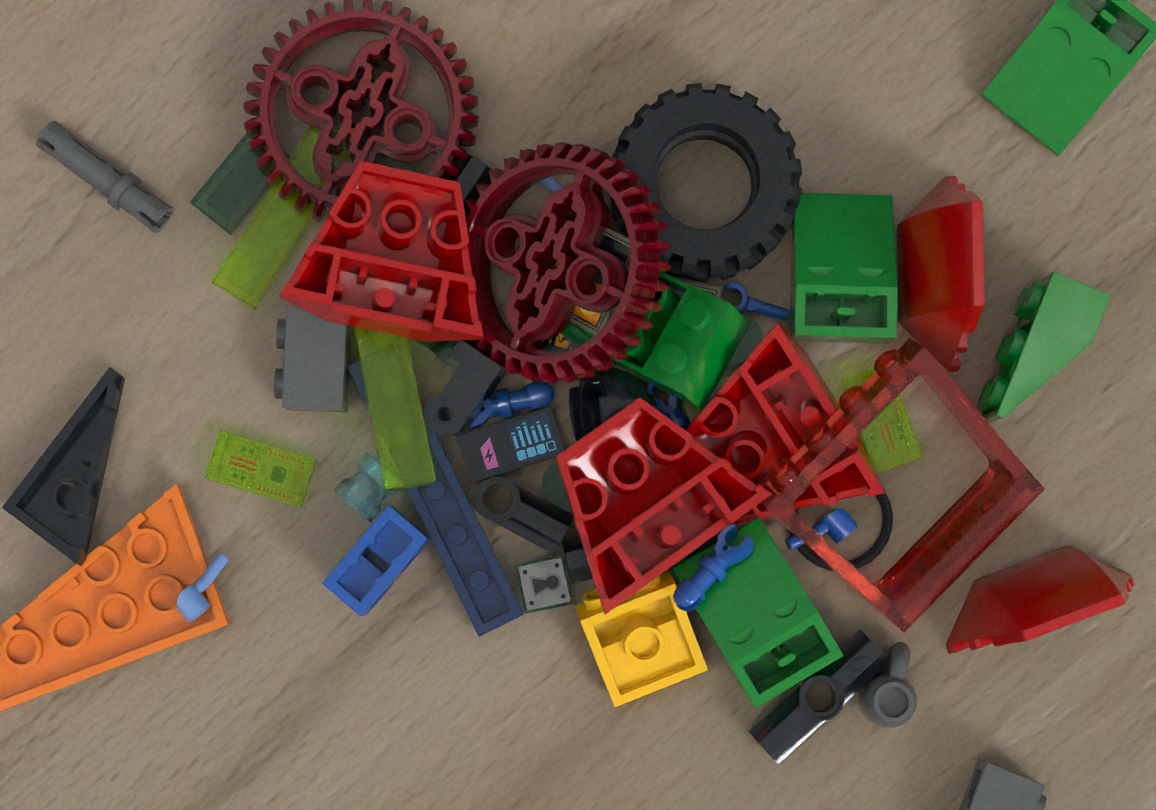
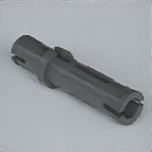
[36,121,174,233]

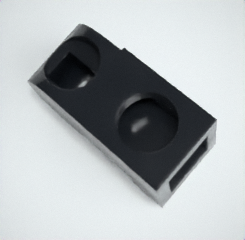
[424,340,507,436]

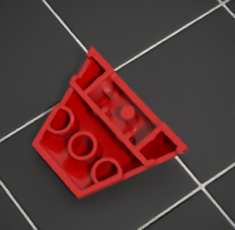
[279,160,484,342]
[897,176,984,372]
[685,322,885,524]
[555,398,772,615]
[946,546,1135,654]

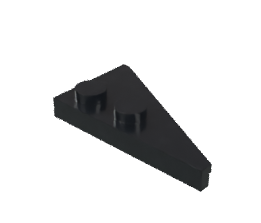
[2,367,125,566]

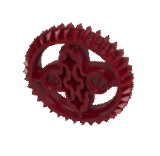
[244,0,479,222]
[465,142,672,383]

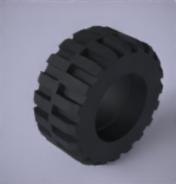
[610,83,802,282]

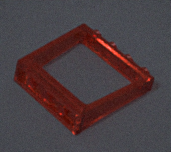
[761,338,1045,633]

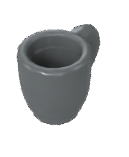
[858,642,917,728]

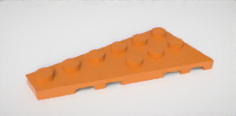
[0,483,231,712]

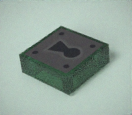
[515,554,574,614]

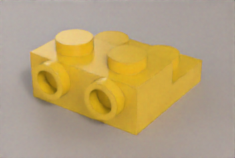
[575,569,708,707]

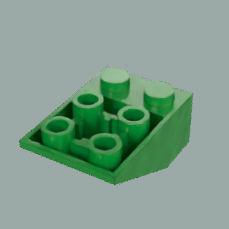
[980,0,1156,156]
[789,193,898,344]
[562,271,751,410]
[977,272,1111,424]
[672,517,844,708]

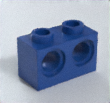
[322,505,431,617]

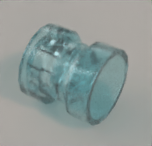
[334,452,404,523]

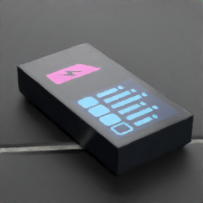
[456,406,565,484]

